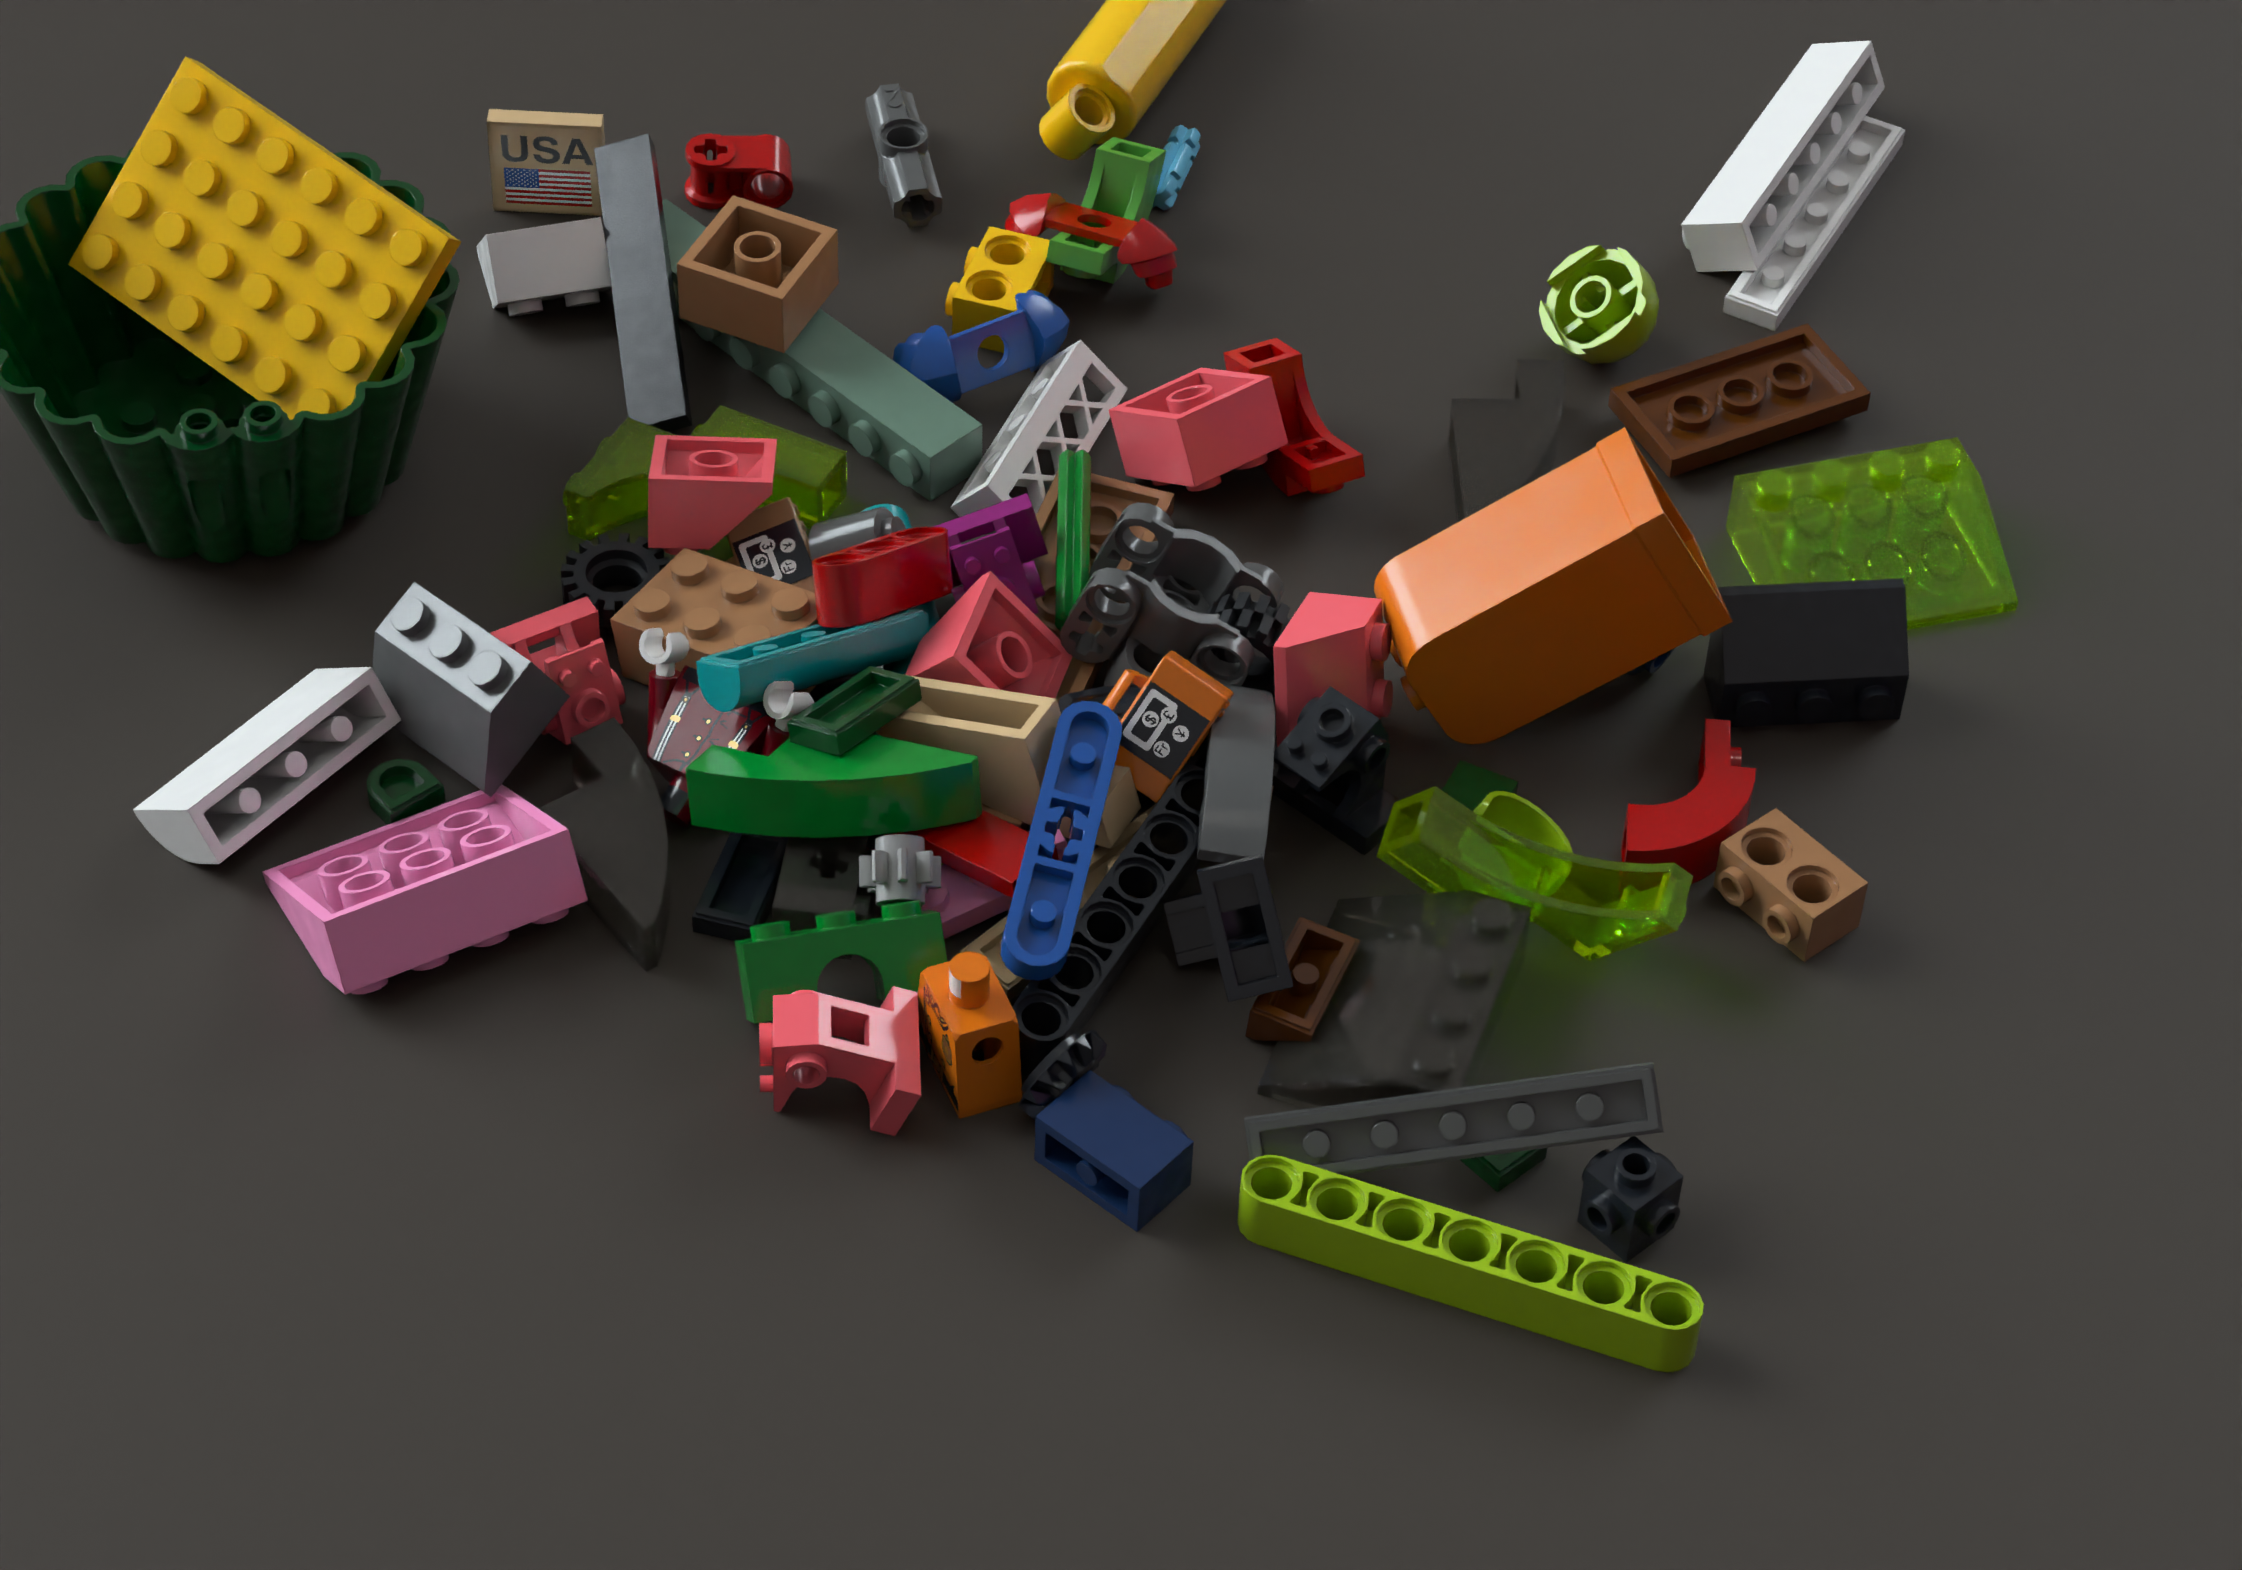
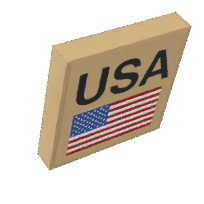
[487,109,605,216]

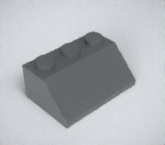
[372,582,570,797]

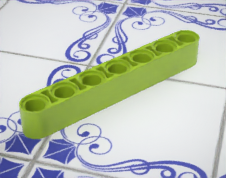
[1237,1155,1704,1373]

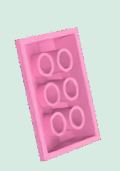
[262,784,588,995]

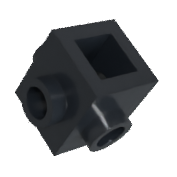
[1577,1136,1684,1263]

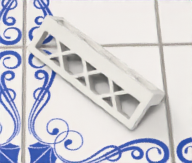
[950,339,1128,517]

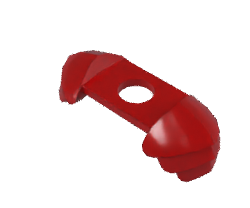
[1005,193,1178,290]

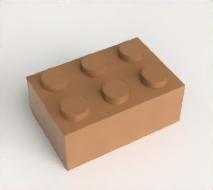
[610,548,818,693]

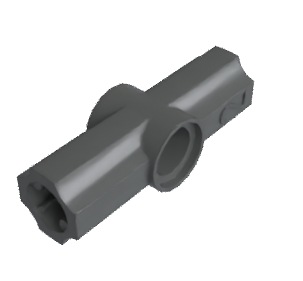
[865,83,942,228]

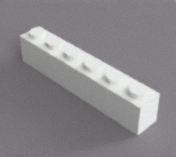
[1681,41,1885,272]

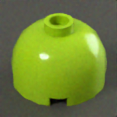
[1539,245,1659,364]

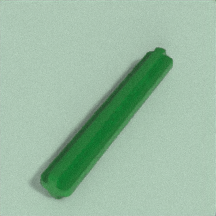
[1055,449,1091,632]

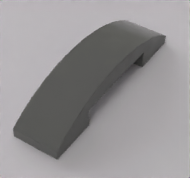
[1197,684,1275,863]

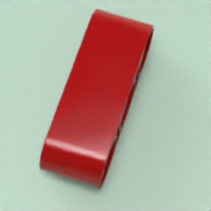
[812,526,953,628]

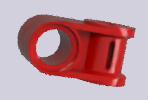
[684,133,793,210]

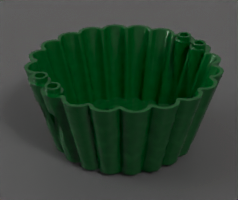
[0,139,460,563]

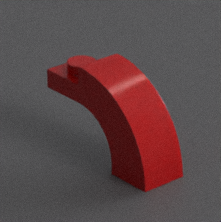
[1223,338,1365,496]
[1620,718,1756,895]

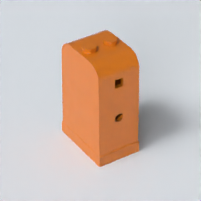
[1374,427,1733,744]

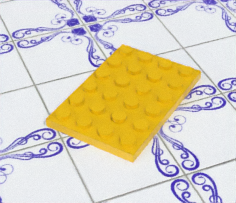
[68,56,461,420]

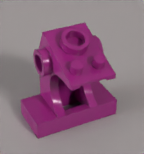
[933,493,1048,614]

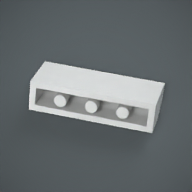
[133,667,401,864]

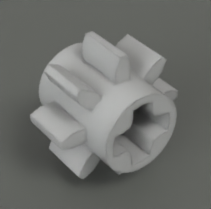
[859,834,941,907]

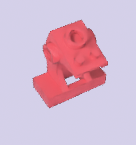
[490,596,626,745]
[759,986,921,1136]

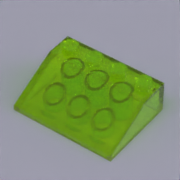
[1725,437,2018,630]

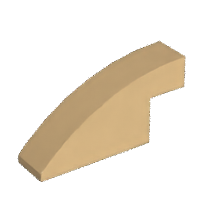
[876,674,1141,848]

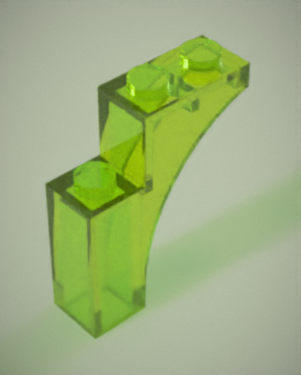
[563,405,847,541]
[1376,786,1693,961]

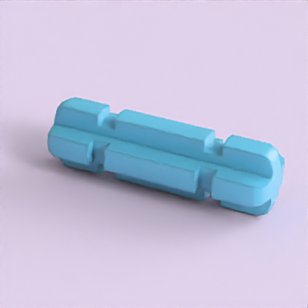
[1152,125,1201,211]

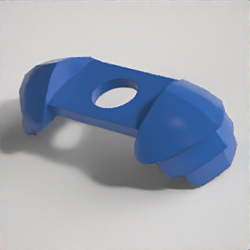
[893,290,1070,403]

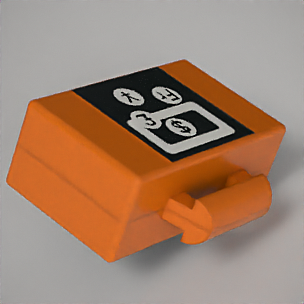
[1103,651,1234,803]

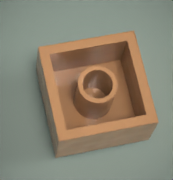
[677,195,839,353]

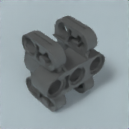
[1060,502,1284,687]

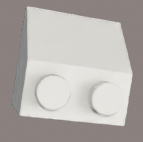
[476,217,611,316]

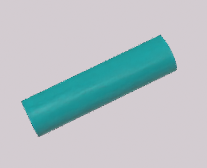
[696,608,930,712]

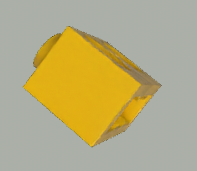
[945,226,1054,353]

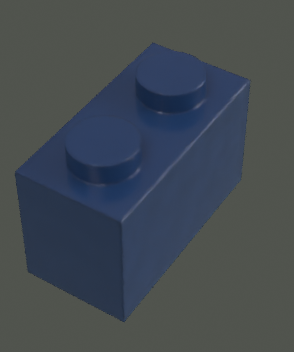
[1034,1070,1194,1232]

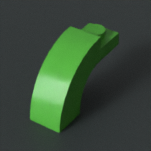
[1046,137,1166,284]

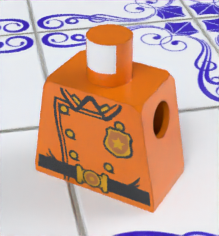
[918,951,1023,1119]

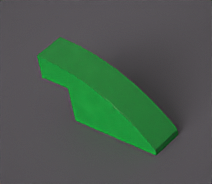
[685,734,982,838]

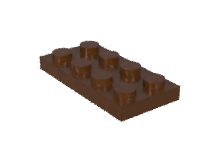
[1608,323,1871,478]

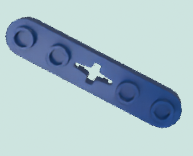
[1000,701,1122,981]

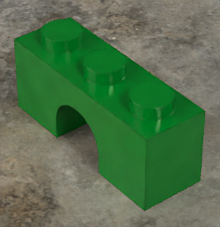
[735,900,947,1024]

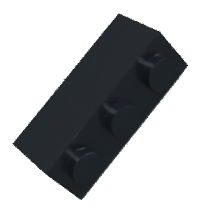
[1703,578,1909,727]

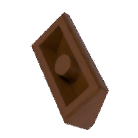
[1245,917,1361,1041]

